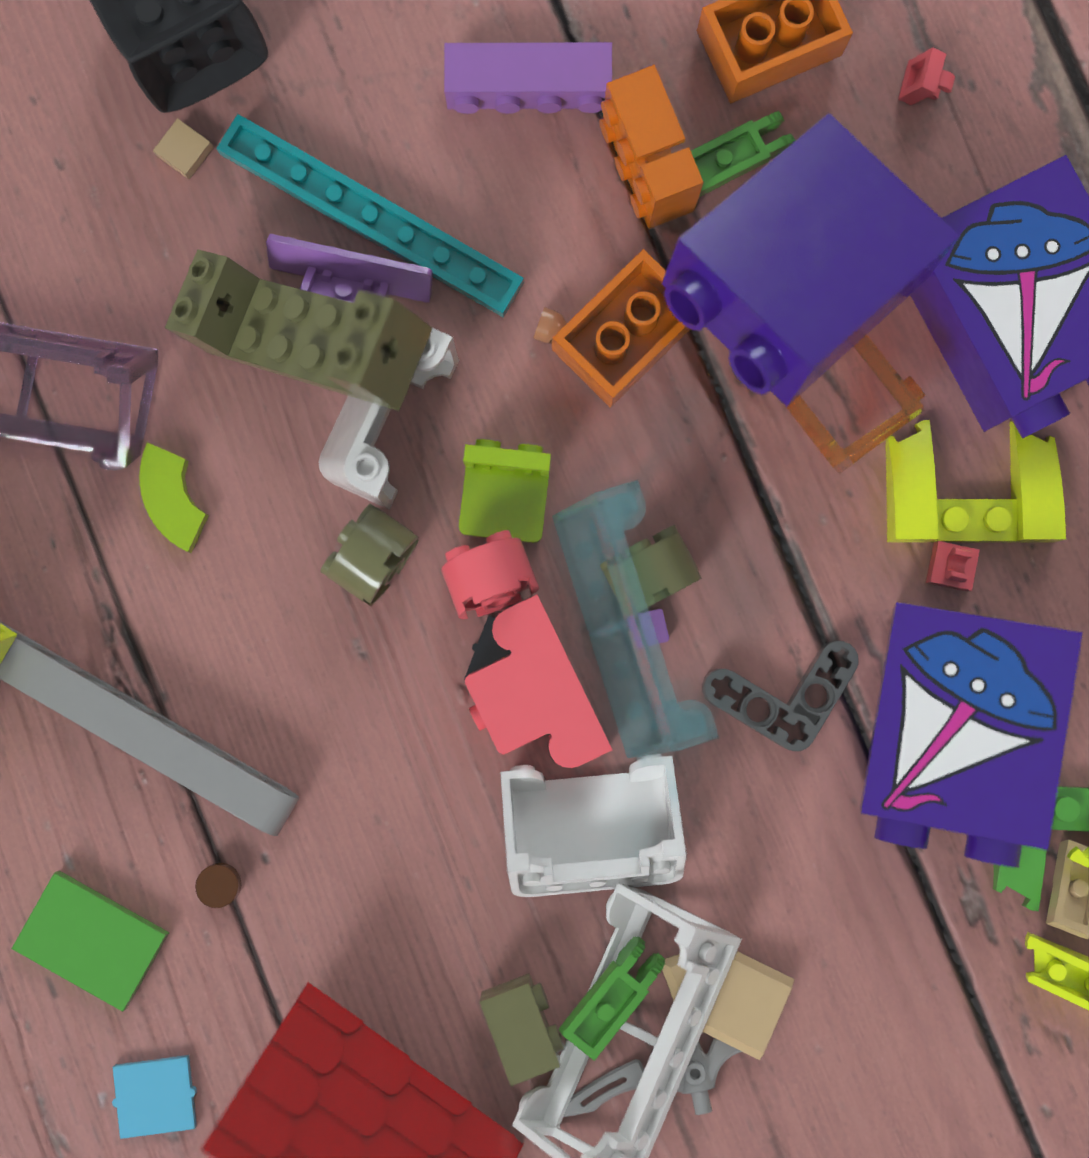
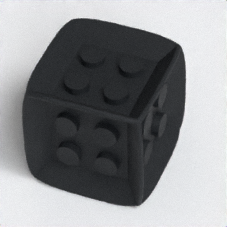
[89,0,268,113]

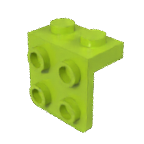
[459,439,551,543]

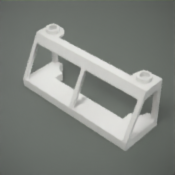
[512,883,742,1158]

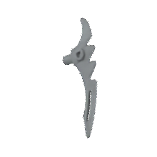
[563,1038,742,1118]

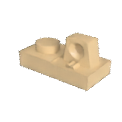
[1046,839,1089,939]

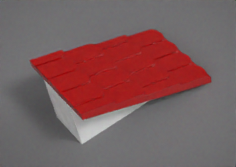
[201,982,524,1158]

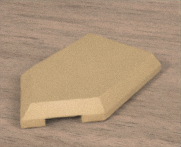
[662,951,794,1060]

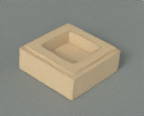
[153,118,214,179]

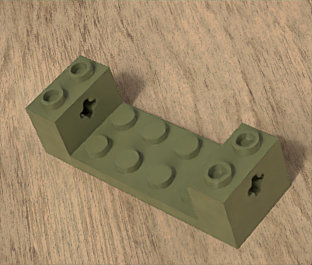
[165,249,433,411]

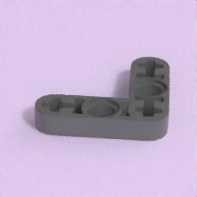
[702,641,859,751]

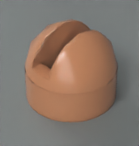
[533,307,566,344]

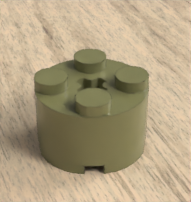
[320,504,419,606]
[599,525,702,617]

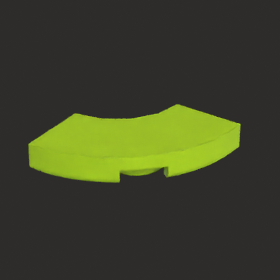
[139,442,209,553]

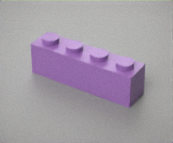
[444,42,612,114]

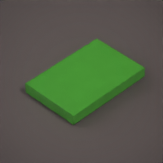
[11,871,169,1012]

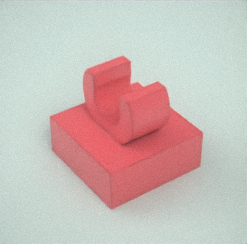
[898,47,955,105]
[926,541,980,592]

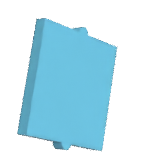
[112,1055,197,1139]

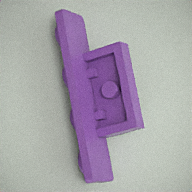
[266,234,432,303]

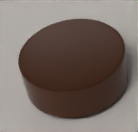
[195,863,241,908]

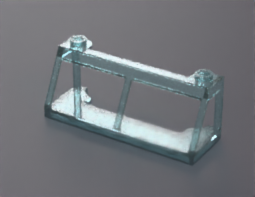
[552,480,719,758]

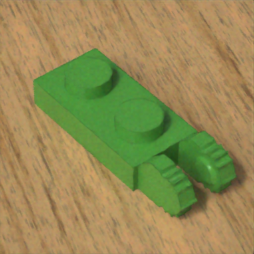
[691,111,796,197]
[558,936,665,1061]

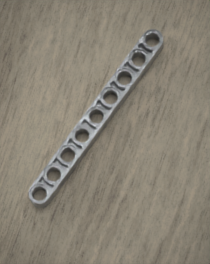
[0,621,299,836]

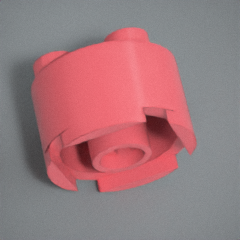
[441,530,539,619]

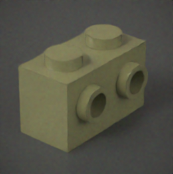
[479,973,565,1086]

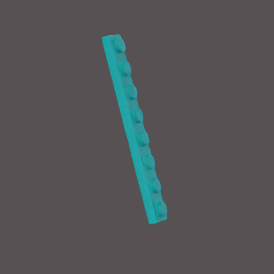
[216,113,524,318]

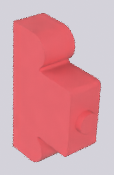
[465,594,612,768]

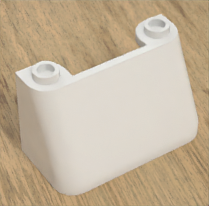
[319,328,459,510]
[500,753,686,897]

